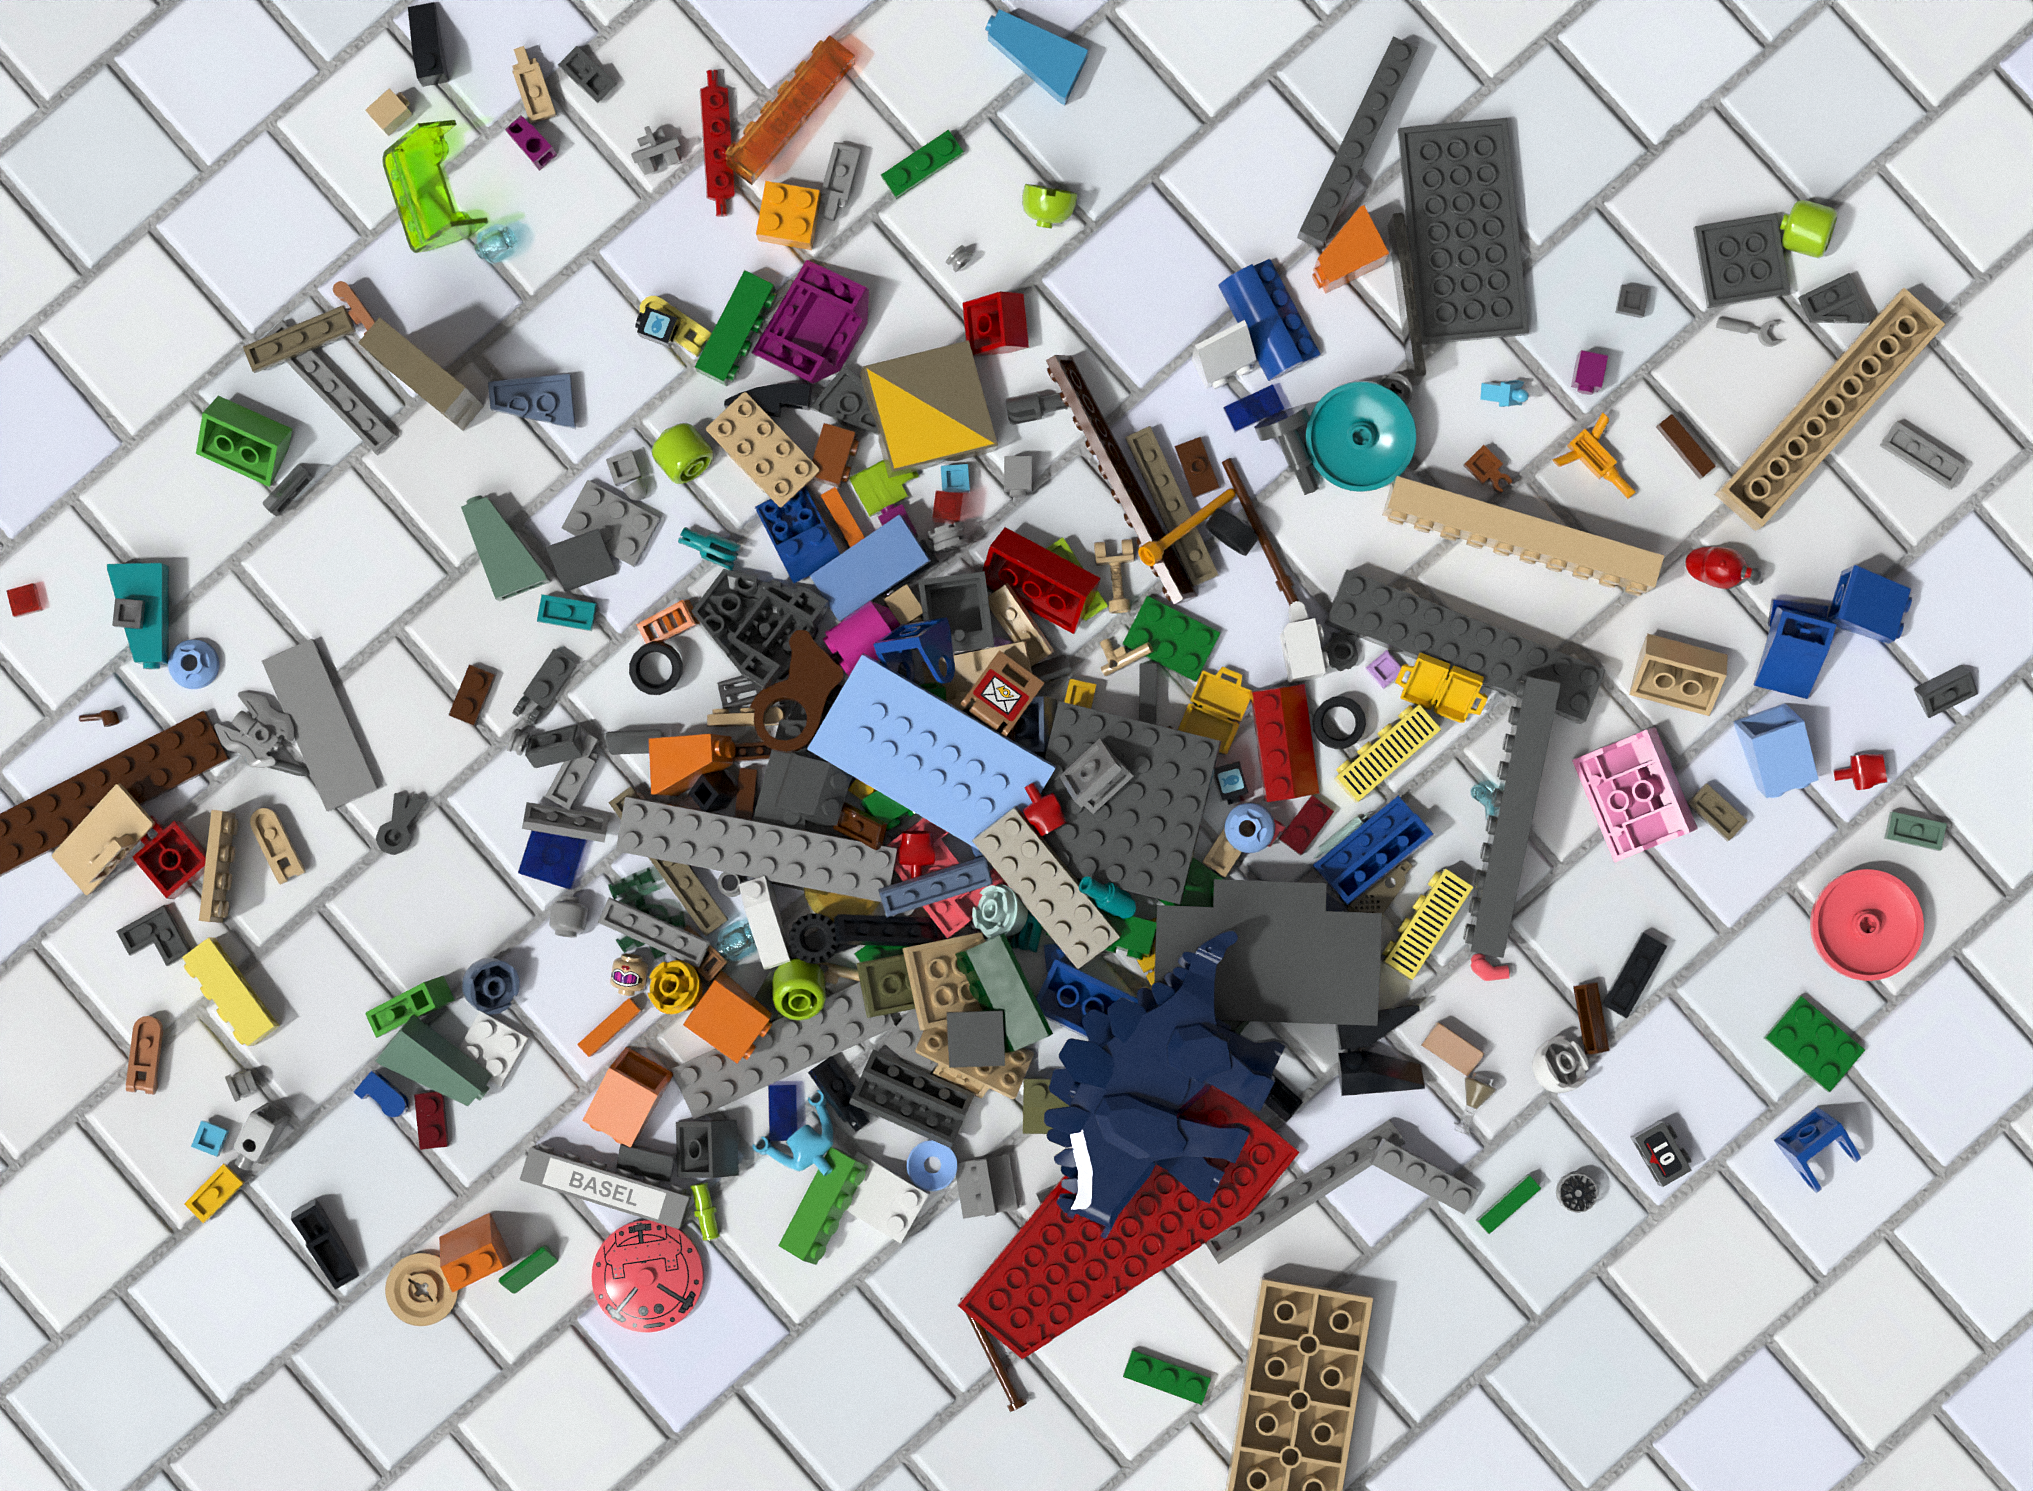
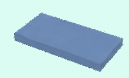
[810,514,931,622]

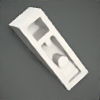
[739,876,791,970]

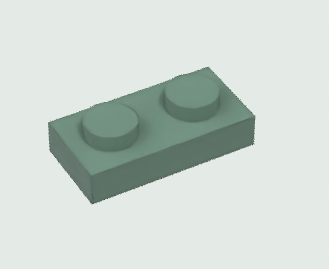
[1884,812,1947,851]

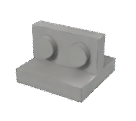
[1059,738,1134,814]
[956,1154,1018,1219]

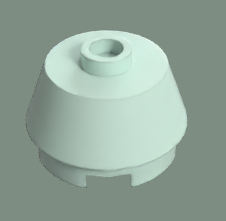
[972,884,1028,937]

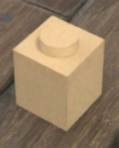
[365,88,412,136]
[884,584,924,625]

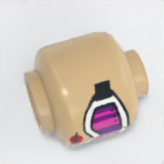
[610,953,649,996]

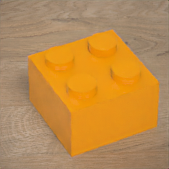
[756,181,821,250]

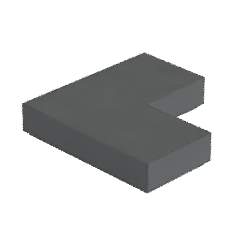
[116,905,191,966]

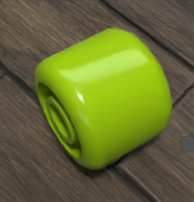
[1780,200,1837,258]
[652,423,713,484]
[772,958,826,1020]

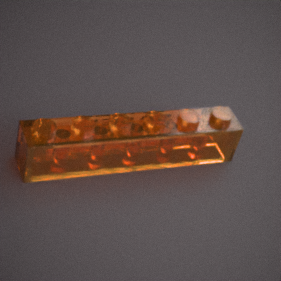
[725,35,855,185]

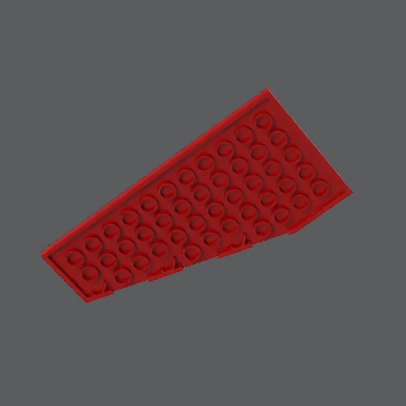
[957,1085,1300,1359]

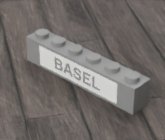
[520,1143,692,1229]

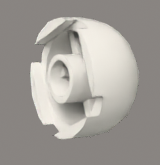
[1532,1035,1589,1094]

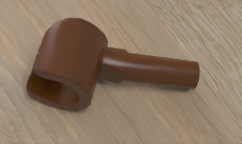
[79,710,120,727]

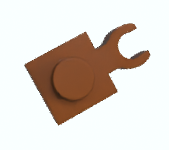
[1463,445,1512,493]

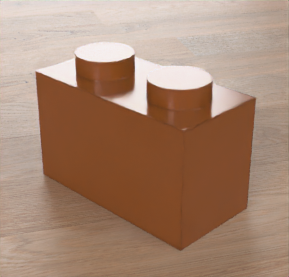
[812,423,860,488]

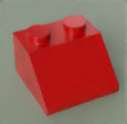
[962,291,1029,357]

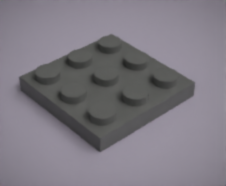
[1693,213,1790,308]

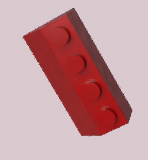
[982,527,1101,634]
[1250,684,1319,802]

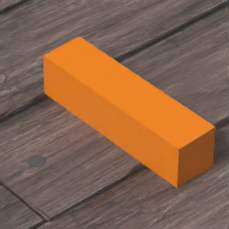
[820,487,865,548]
[577,998,642,1057]

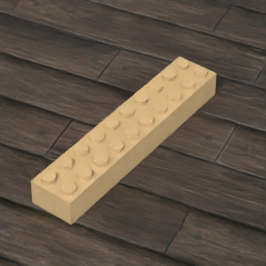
[1714,288,1945,531]
[1382,476,1664,596]

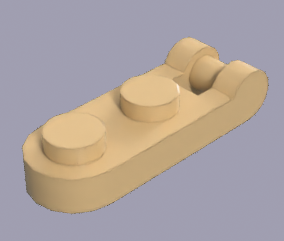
[707,707,785,727]
[250,808,306,885]

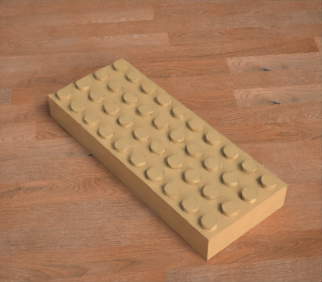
[1225,1277,1373,1491]

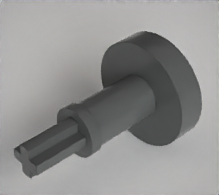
[1254,405,1319,495]

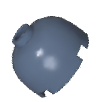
[462,957,520,1015]

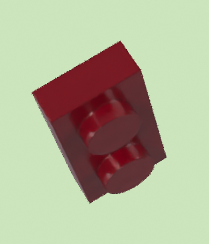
[1279,795,1334,856]
[414,1092,449,1150]

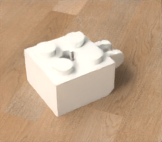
[1280,601,1329,684]

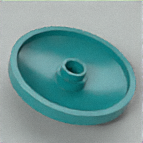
[1306,381,1417,492]

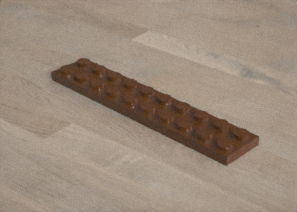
[1046,355,1198,604]
[0,710,230,877]

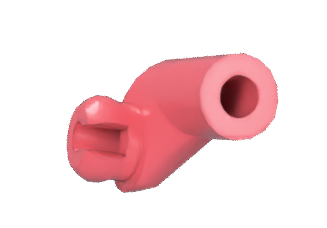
[1470,953,1509,981]

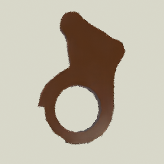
[750,630,843,753]

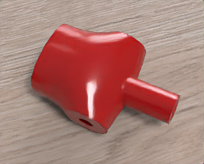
[1833,753,1887,790]
[1023,782,1066,836]
[898,831,935,879]

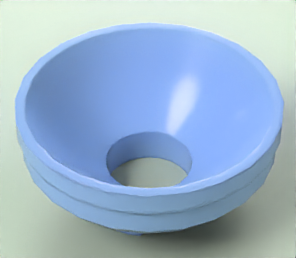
[168,639,220,689]
[1225,803,1275,853]
[907,1140,957,1191]

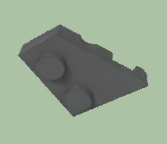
[1798,273,1873,324]

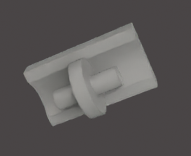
[631,126,681,175]

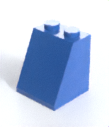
[1827,565,1912,644]

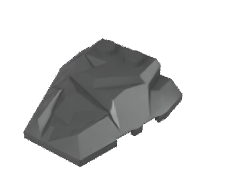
[692,569,829,689]

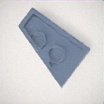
[488,374,576,429]

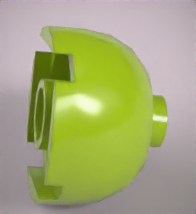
[1022,184,1077,229]

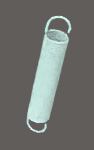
[1314,813,1369,859]

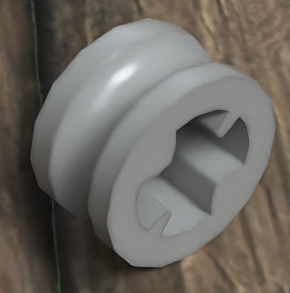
[946,245,972,272]
[507,728,530,756]

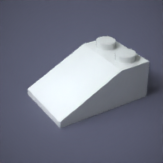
[1191,320,1256,389]
[846,1151,930,1243]

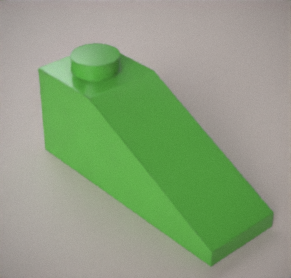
[365,975,455,1038]

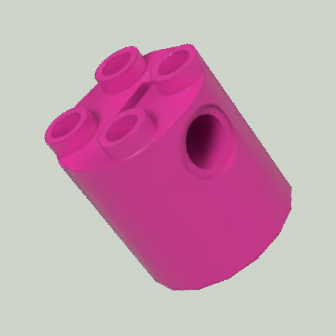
[823,601,900,677]

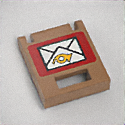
[961,650,1044,737]

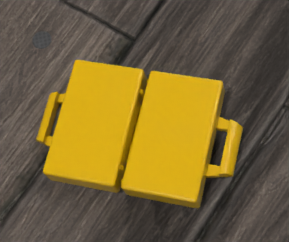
[1395,652,1488,723]
[1178,667,1251,755]

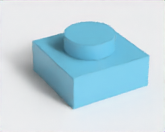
[941,464,970,495]
[191,1120,229,1157]

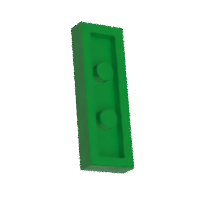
[881,129,964,199]
[1123,1349,1211,1405]

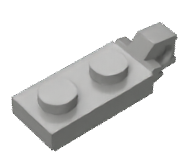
[821,142,861,221]
[545,734,600,810]

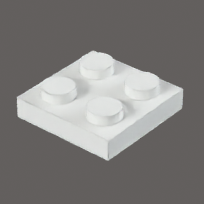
[459,1011,529,1087]

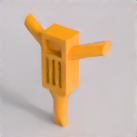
[1552,412,1636,499]

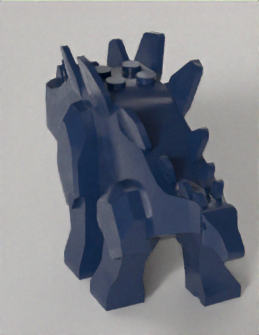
[1044,930,1286,1239]

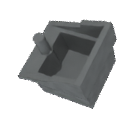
[918,571,994,653]

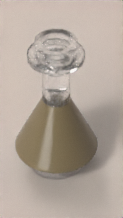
[1453,1072,1496,1136]

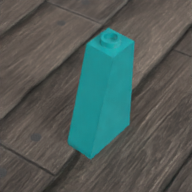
[107,563,169,670]

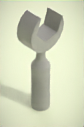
[1716,317,1782,347]

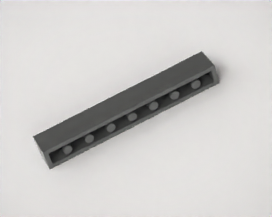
[1297,36,1418,250]

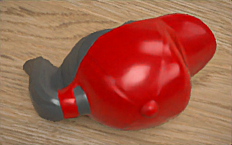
[1685,546,1763,589]

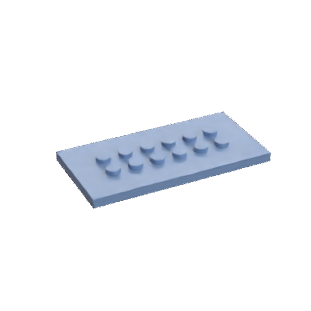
[807,653,1056,850]

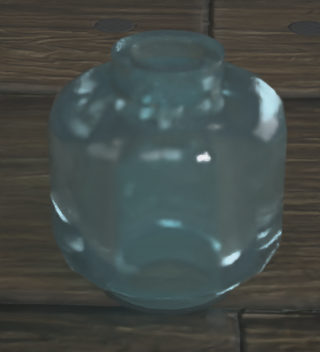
[474,224,517,264]
[716,920,757,961]

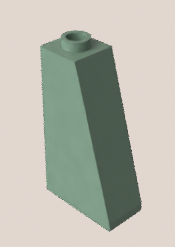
[461,495,551,602]
[375,1015,492,1106]

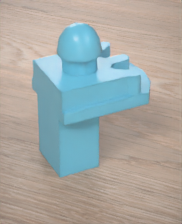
[1480,380,1529,407]

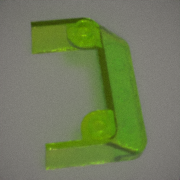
[382,120,489,253]

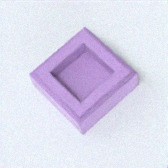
[1365,650,1401,689]

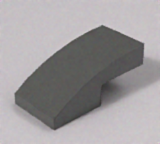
[558,46,617,103]

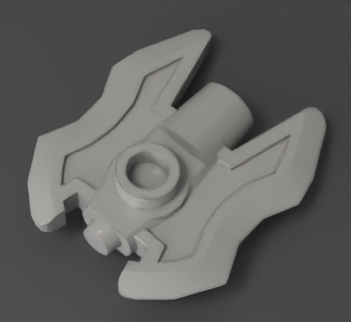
[214,691,294,768]

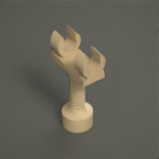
[1094,539,1134,614]

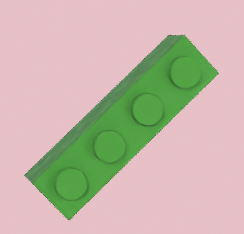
[778,1147,868,1265]

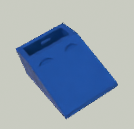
[755,486,840,584]
[1753,606,1837,699]

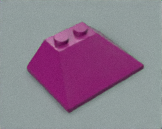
[751,260,869,384]

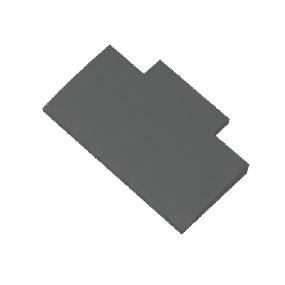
[1154,879,1382,1026]

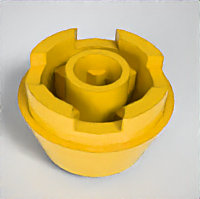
[648,960,703,1014]

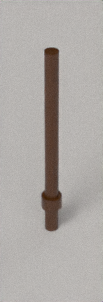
[1222,458,1299,606]

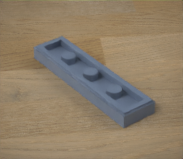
[878,856,993,917]

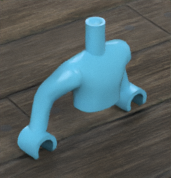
[752,1090,834,1176]

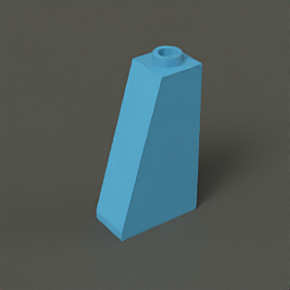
[985,9,1088,105]

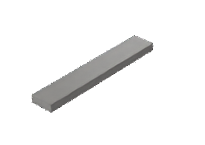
[263,319,397,455]

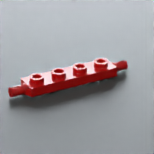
[699,70,735,217]

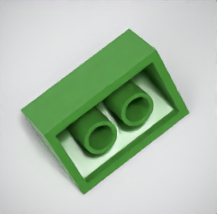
[196,395,292,487]

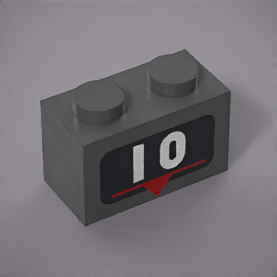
[1630,1121,1692,1187]

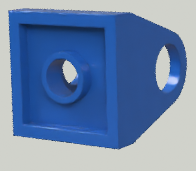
[873,617,955,684]
[1774,1107,1861,1193]

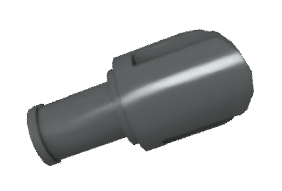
[1006,392,1068,425]

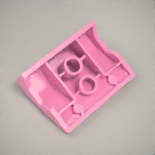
[1572,727,1698,862]

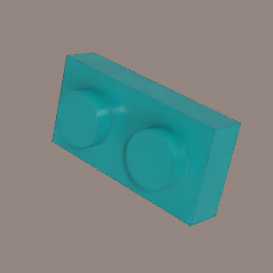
[537,594,597,631]

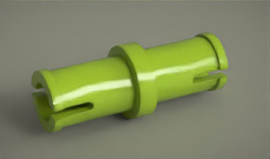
[690,1182,720,1241]

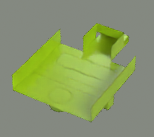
[849,460,919,517]

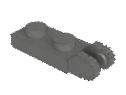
[512,649,578,726]

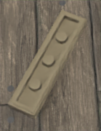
[243,305,356,373]

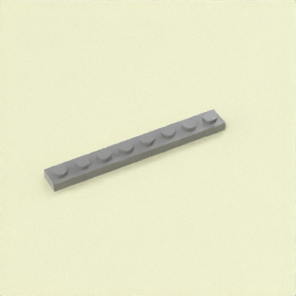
[1205,1119,1405,1264]

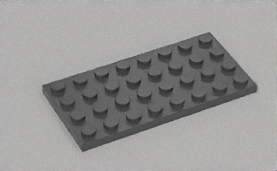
[1397,118,1529,345]

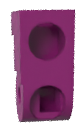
[505,115,557,171]

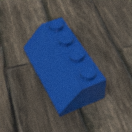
[1036,959,1138,1039]

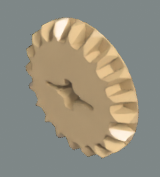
[385,1253,458,1326]

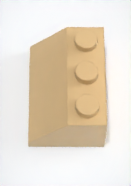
[1629,633,1728,716]

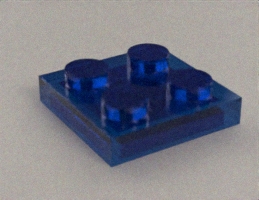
[518,830,587,890]

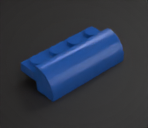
[1218,259,1321,381]
[1313,795,1434,906]

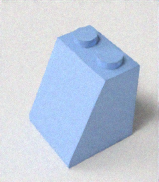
[1733,703,1819,798]

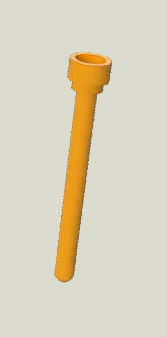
[1138,489,1236,566]

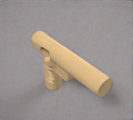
[1100,639,1153,676]
[817,962,860,985]

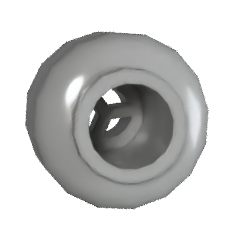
[549,896,588,938]

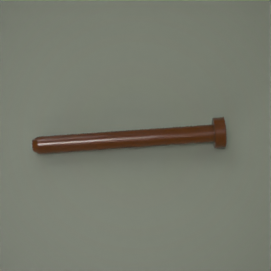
[960,1297,1027,1412]

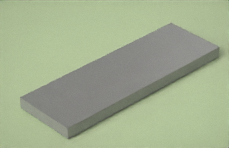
[262,639,379,812]

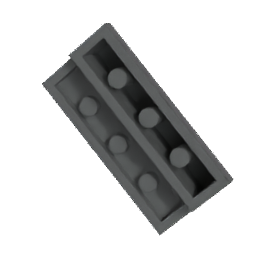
[849,1049,975,1148]

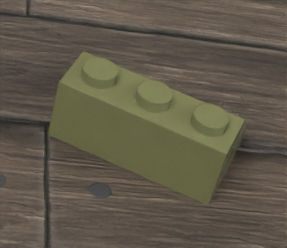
[1023,1078,1069,1134]

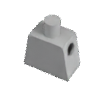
[233,1102,291,1171]

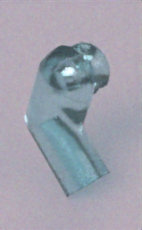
[1470,783,1495,820]

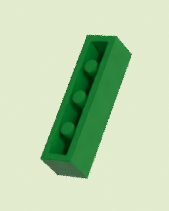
[1476,1174,1541,1234]

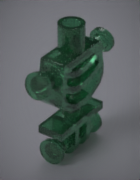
[608,867,687,959]

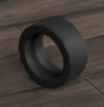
[1205,508,1259,556]
[629,641,683,695]
[1312,696,1366,749]

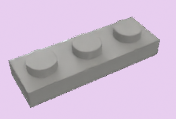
[1880,421,1966,490]
[522,802,609,843]

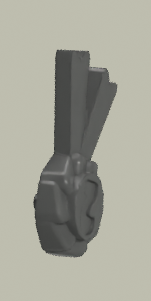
[376,793,427,855]

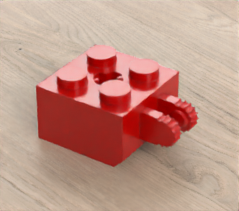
[132,815,207,899]

